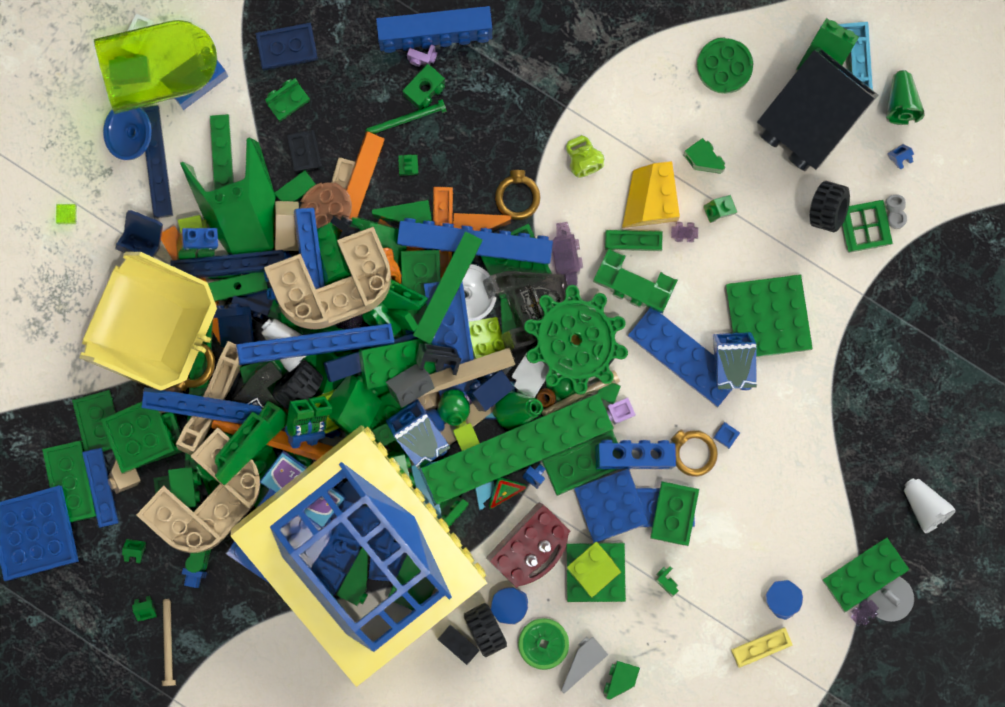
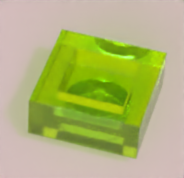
[56,204,77,224]

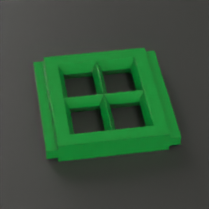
[842,200,893,253]

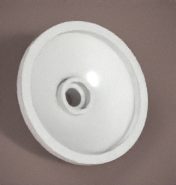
[463,265,497,321]

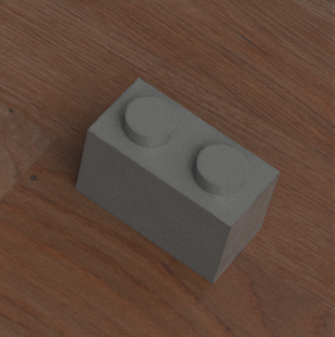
[386,364,435,408]

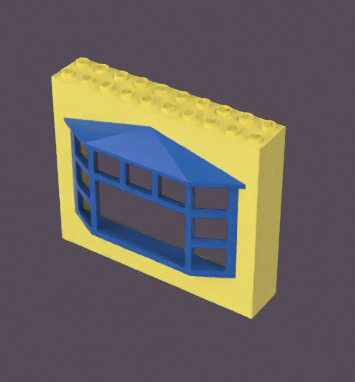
[231,425,487,687]

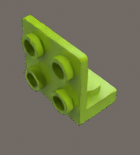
[469,317,506,360]

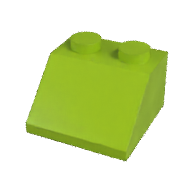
[566,542,621,598]

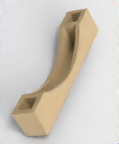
[176,341,242,455]

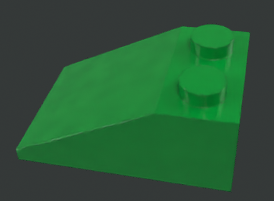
[352,217,407,269]

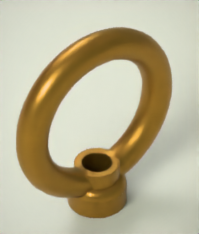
[495,170,541,220]
[175,343,215,391]
[671,429,718,477]

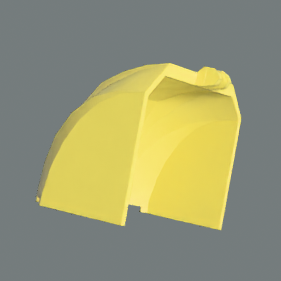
[79,252,217,390]

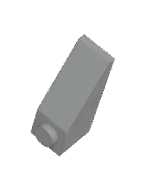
[561,637,608,693]

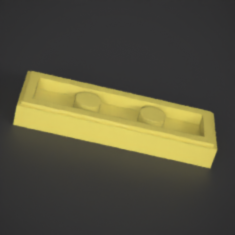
[731,627,793,668]

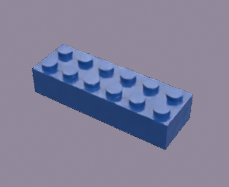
[376,6,492,53]

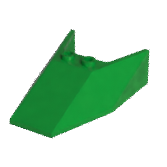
[180,137,275,255]

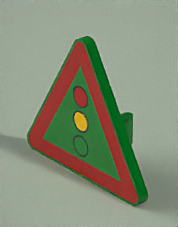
[489,478,527,509]

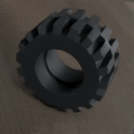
[809,181,850,233]
[272,360,323,411]
[464,603,507,657]

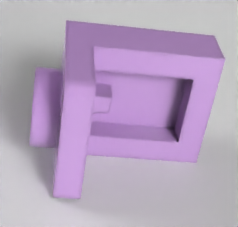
[407,45,437,67]
[607,398,636,425]

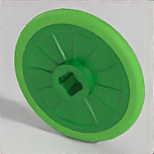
[518,618,569,670]

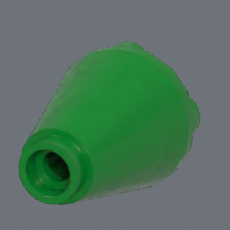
[493,391,543,430]

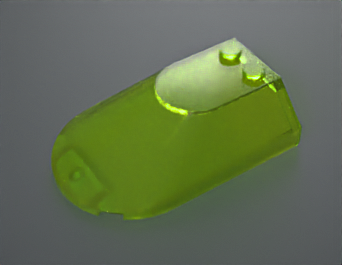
[93,20,217,114]

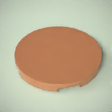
[300,183,352,229]

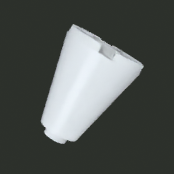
[261,319,306,372]
[904,478,955,533]

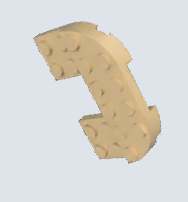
[264,227,391,329]
[137,427,260,553]

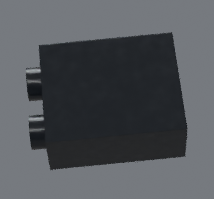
[757,47,879,171]

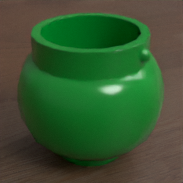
[438,390,470,426]

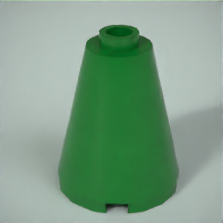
[886,70,925,125]

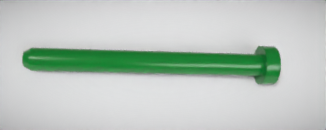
[366,99,447,134]

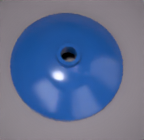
[103,103,152,160]

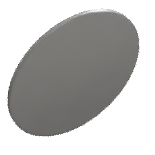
[867,577,914,622]

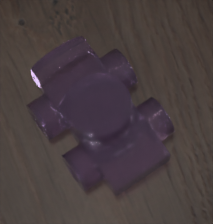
[671,222,698,243]
[851,599,879,626]

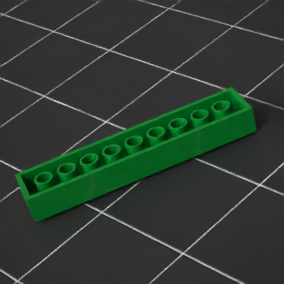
[419,393,614,506]

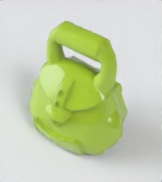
[566,135,605,178]

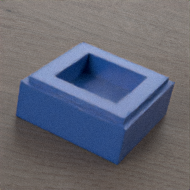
[713,422,740,449]

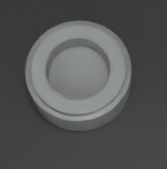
[886,194,906,213]
[887,211,907,229]

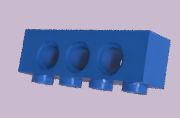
[595,440,676,469]

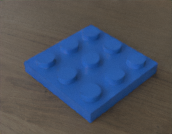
[574,469,649,543]

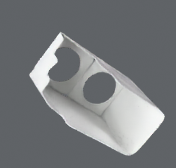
[512,353,549,398]

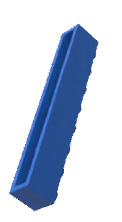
[397,218,553,265]

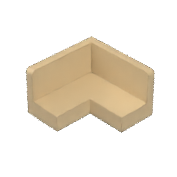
[275,201,299,251]

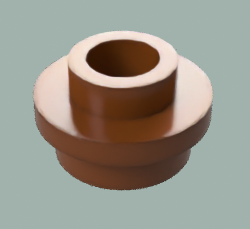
[537,388,556,408]

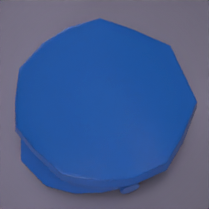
[766,580,803,620]
[491,587,528,625]

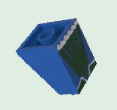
[713,332,757,391]
[386,399,451,470]

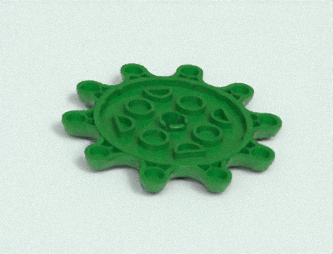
[524,285,628,395]

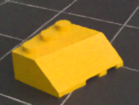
[622,161,680,228]

